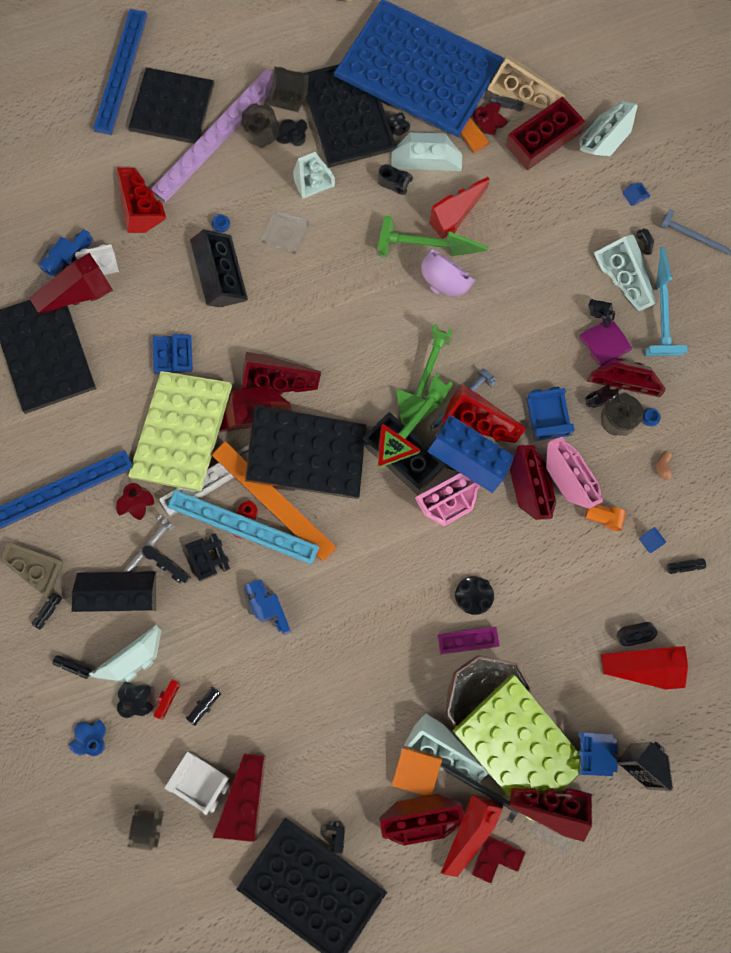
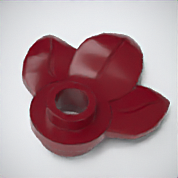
[473,103,507,135]
[116,483,155,520]

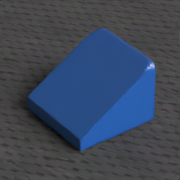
[623,182,650,206]
[639,527,666,553]

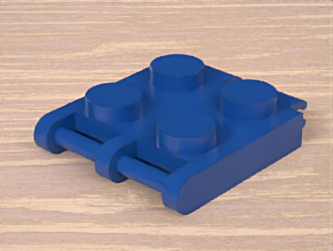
[578,732,617,776]

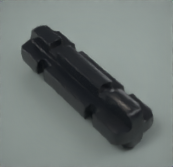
[490,94,524,111]
[667,558,706,574]
[32,593,62,630]
[52,655,91,679]

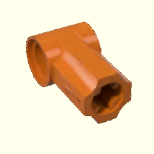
[585,505,626,531]

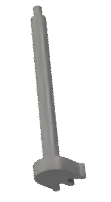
[122,515,175,572]

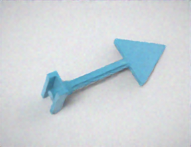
[645,247,688,356]

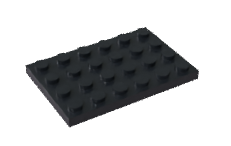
[299,64,397,168]
[0,300,97,414]
[245,405,366,499]
[236,817,387,953]

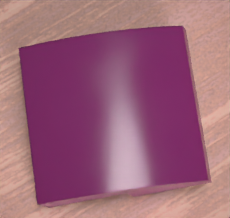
[579,321,632,367]

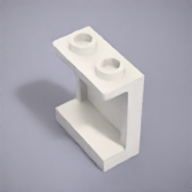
[164,752,231,815]

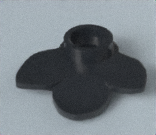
[274,119,308,146]
[585,384,621,408]
[117,681,154,718]

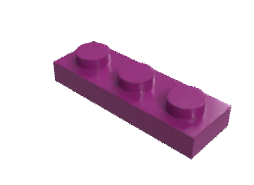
[437,627,500,655]

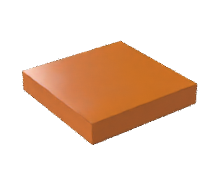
[392,746,442,796]

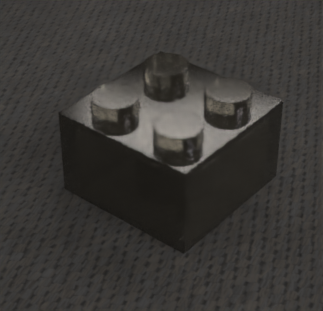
[264,66,309,112]

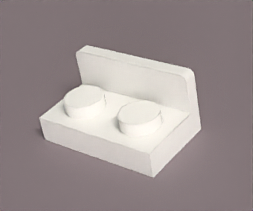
[75,244,119,275]

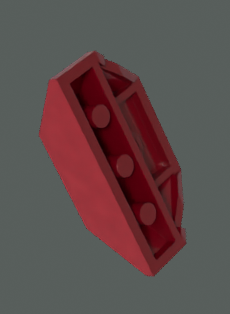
[587,358,666,398]
[219,386,291,432]
[510,445,556,520]
[379,794,463,846]

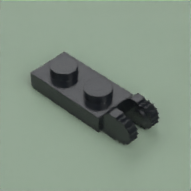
[142,545,191,584]

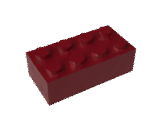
[505,96,586,171]

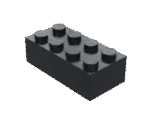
[362,412,445,495]

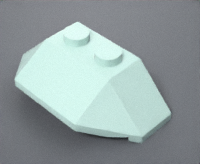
[579,101,637,156]
[391,132,462,171]
[89,625,162,682]

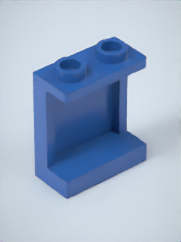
[526,387,575,441]

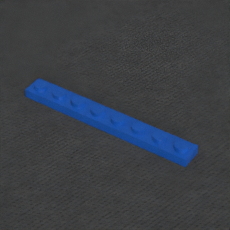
[93,9,148,135]
[0,450,132,529]

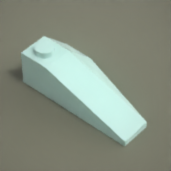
[293,152,335,199]
[594,235,656,311]
[400,713,488,783]

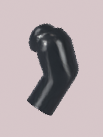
[637,228,654,255]

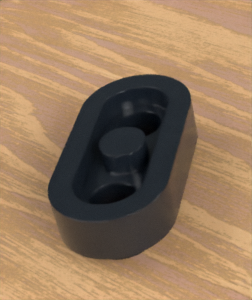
[617,622,657,647]

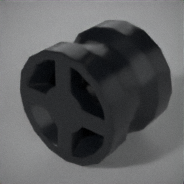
[389,113,410,136]

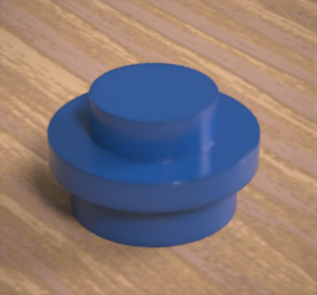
[212,214,230,232]
[641,408,661,427]

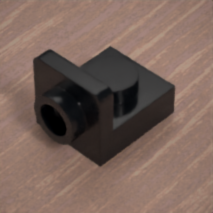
[588,299,615,328]
[324,821,345,853]

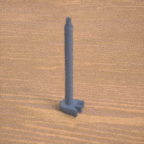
[660,209,731,255]
[430,368,496,429]

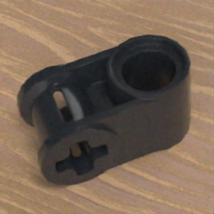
[378,164,413,195]

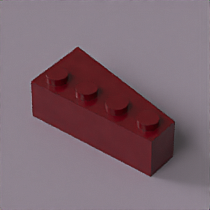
[213,754,266,842]

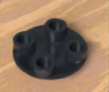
[455,576,494,615]

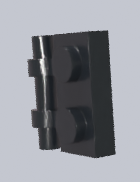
[185,533,230,582]

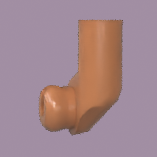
[656,451,672,480]

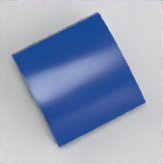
[152,334,193,374]

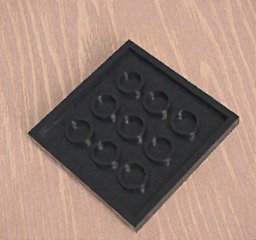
[128,67,214,144]

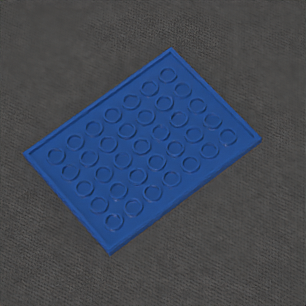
[334,0,504,138]

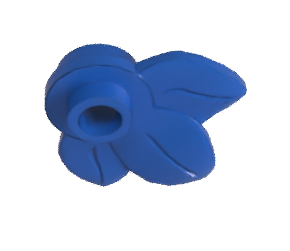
[68,720,106,757]

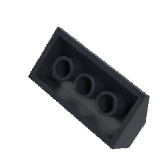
[190,229,248,308]
[72,571,156,612]
[617,742,673,791]

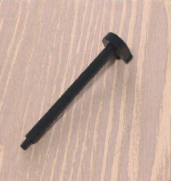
[441,763,518,823]

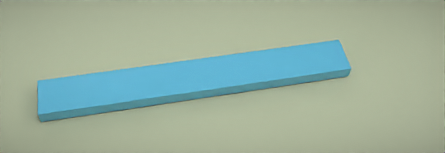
[167,490,319,565]

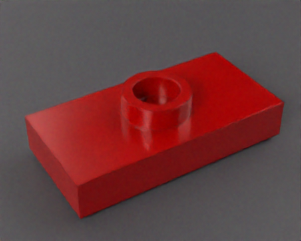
[153,679,181,720]

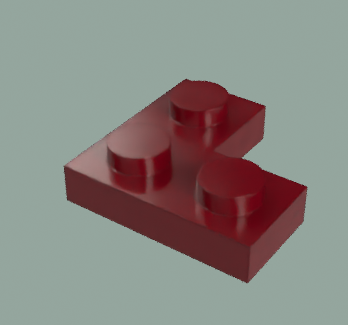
[471,836,526,884]

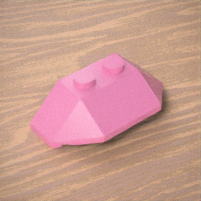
[546,437,603,509]
[415,473,480,527]

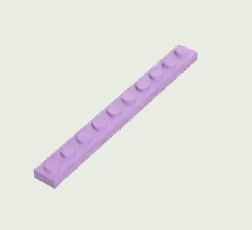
[152,69,281,203]

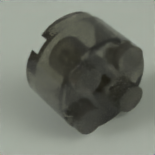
[241,103,280,148]
[601,393,644,436]
[127,804,164,851]

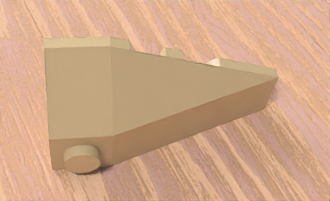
[487,54,565,109]

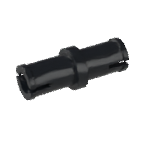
[186,686,222,726]

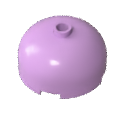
[421,248,476,297]

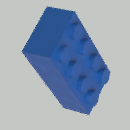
[427,415,514,493]

